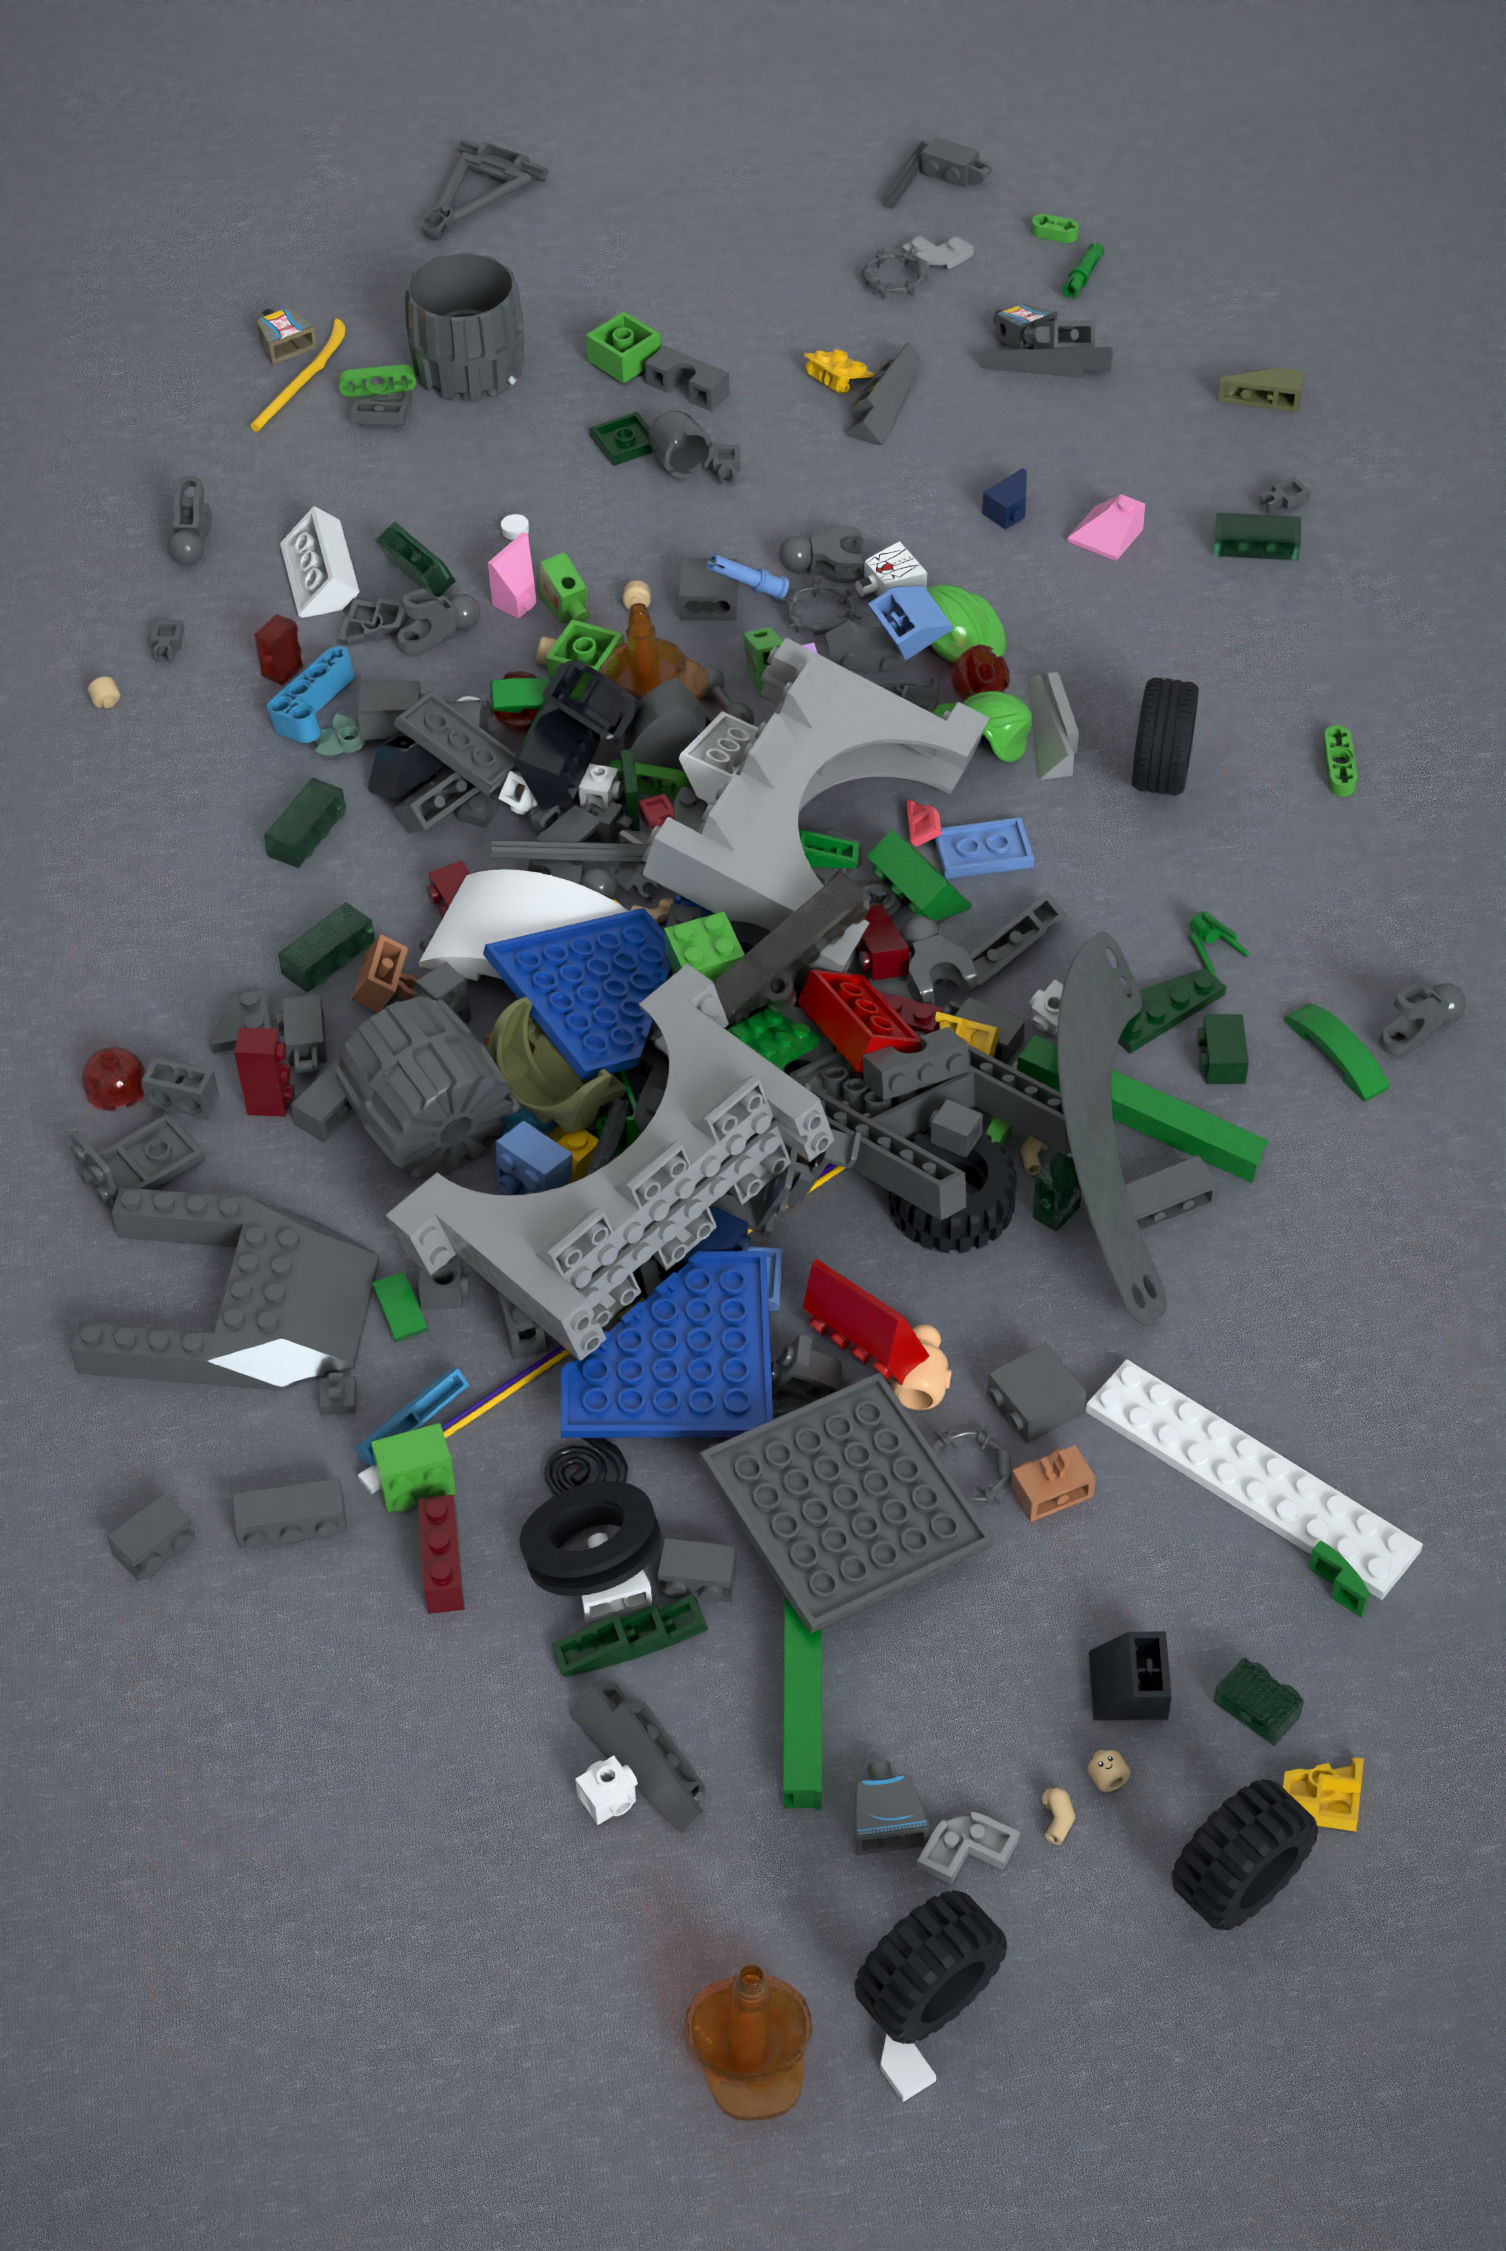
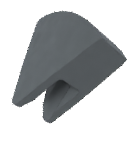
[624,677,714,780]

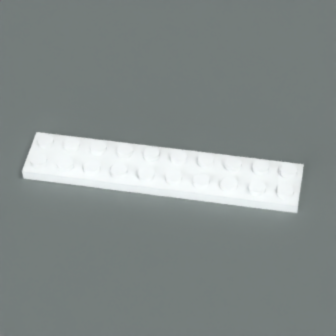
[1085,1359,1423,1600]

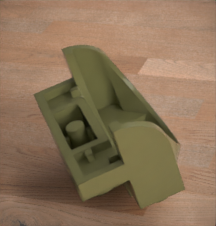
[486,997,627,1134]

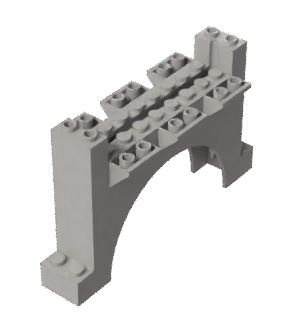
[642,638,990,987]
[385,964,835,1361]

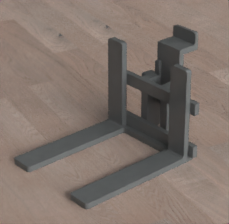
[647,1083,862,1237]

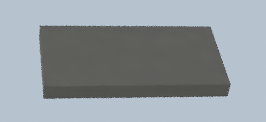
[393,691,518,796]

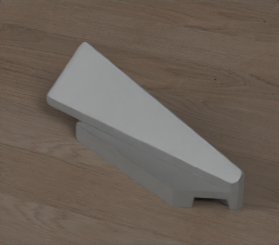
[1029,672,1079,780]

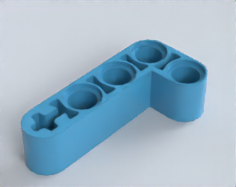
[267,646,355,743]

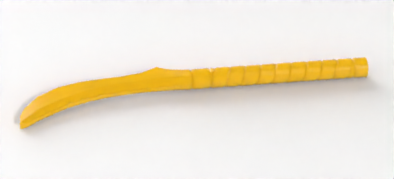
[250,318,346,432]

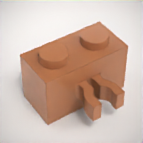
[351,934,419,1012]
[1011,1445,1096,1522]

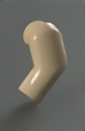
[1042,1787,1076,1845]

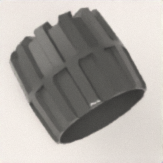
[405,253,524,401]
[336,996,514,1178]

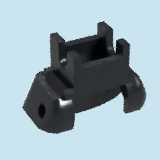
[542,660,643,744]

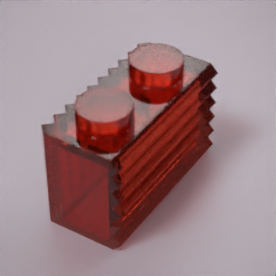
[254,614,303,685]

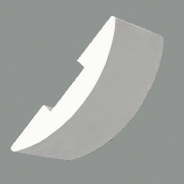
[419,869,629,981]

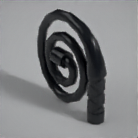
[544,1438,628,1495]

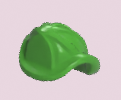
[926,585,1007,669]
[932,691,1032,762]

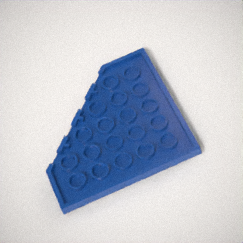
[483,908,671,1081]
[561,1251,773,1438]

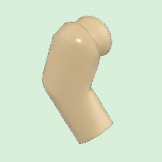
[630,898,674,924]
[1020,1135,1049,1175]

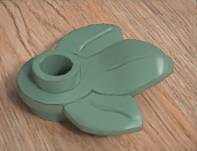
[313,714,365,756]

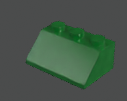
[867,829,973,922]

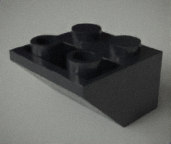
[367,732,444,799]
[1089,1631,1172,1720]

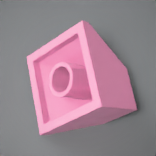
[1067,494,1145,561]
[488,532,536,619]

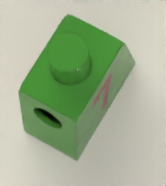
[539,552,590,623]
[743,627,783,697]

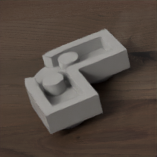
[901,236,974,270]
[917,1812,1020,1884]

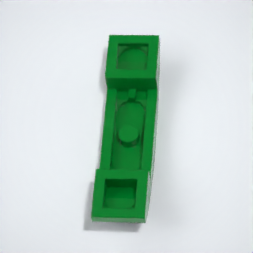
[490,678,586,713]
[1284,1003,1390,1102]

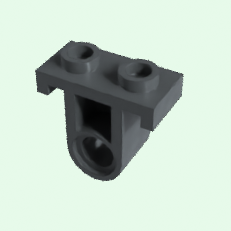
[771,1334,842,1401]

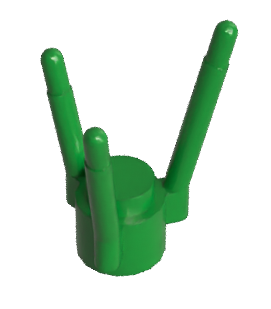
[1189,911,1249,979]

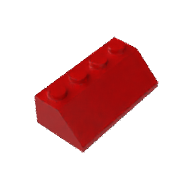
[797,969,920,1074]
[802,1259,930,1386]

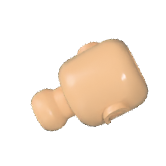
[887,1325,952,1410]

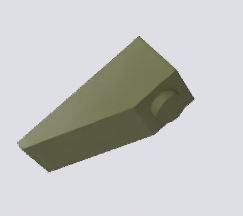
[1218,367,1305,412]

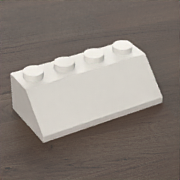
[280,506,360,618]
[679,711,758,805]

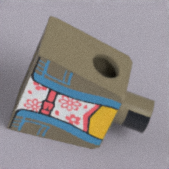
[257,308,317,365]

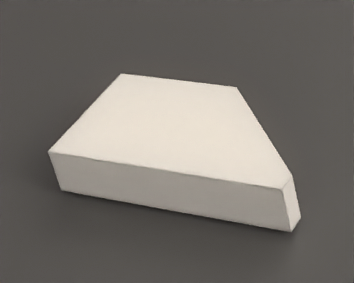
[880,2035,936,2102]

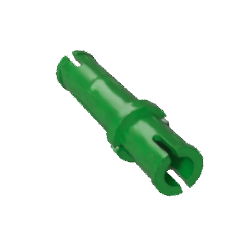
[1062,243,1104,298]

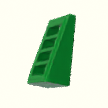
[799,829,859,869]

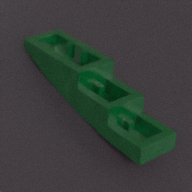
[552,1594,709,1677]

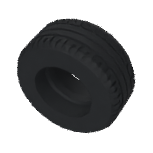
[1132,677,1199,796]

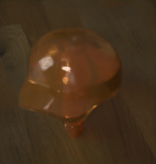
[600,603,709,700]
[684,1964,812,2121]

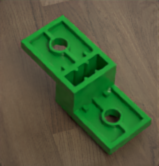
[727,1008,821,1072]

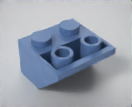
[868,585,954,661]
[496,1120,572,1196]

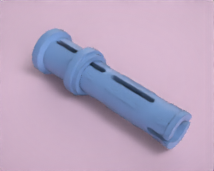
[707,553,789,601]

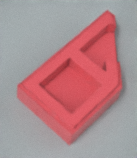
[639,793,674,829]
[906,800,942,847]

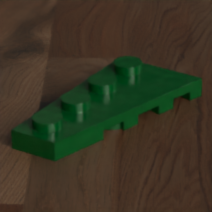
[1118,968,1226,1054]

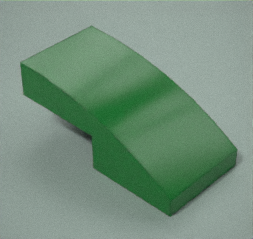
[372,1272,427,1342]
[1308,1540,1370,1618]

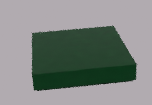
[589,412,653,466]
[621,749,640,831]

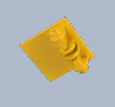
[804,349,875,394]

